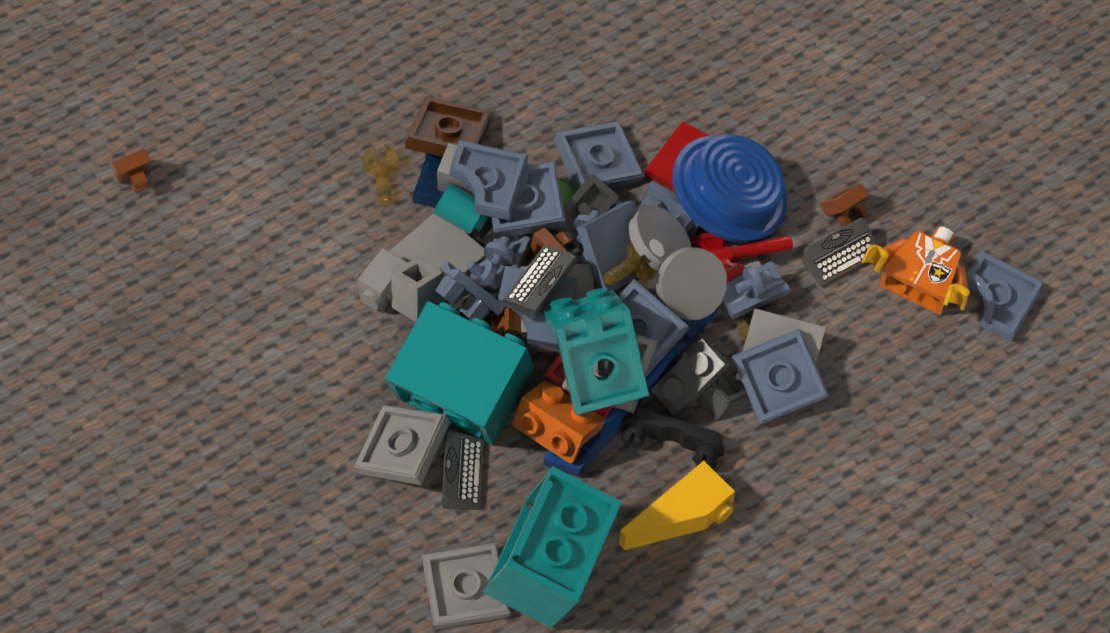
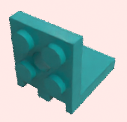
[542,288,649,415]

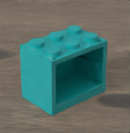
[385,301,535,446]
[483,466,622,628]

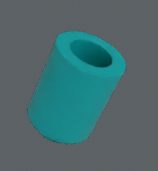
[433,182,489,234]

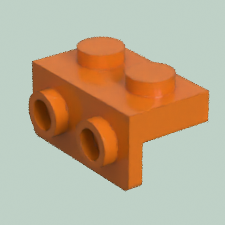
[512,380,605,464]

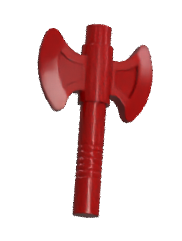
[689,233,793,282]

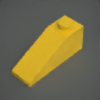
[619,461,735,550]

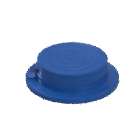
[672,134,787,243]

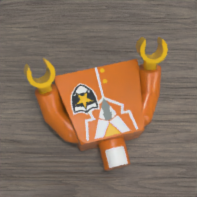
[861,227,970,315]

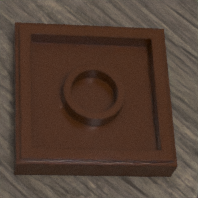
[405,97,492,157]

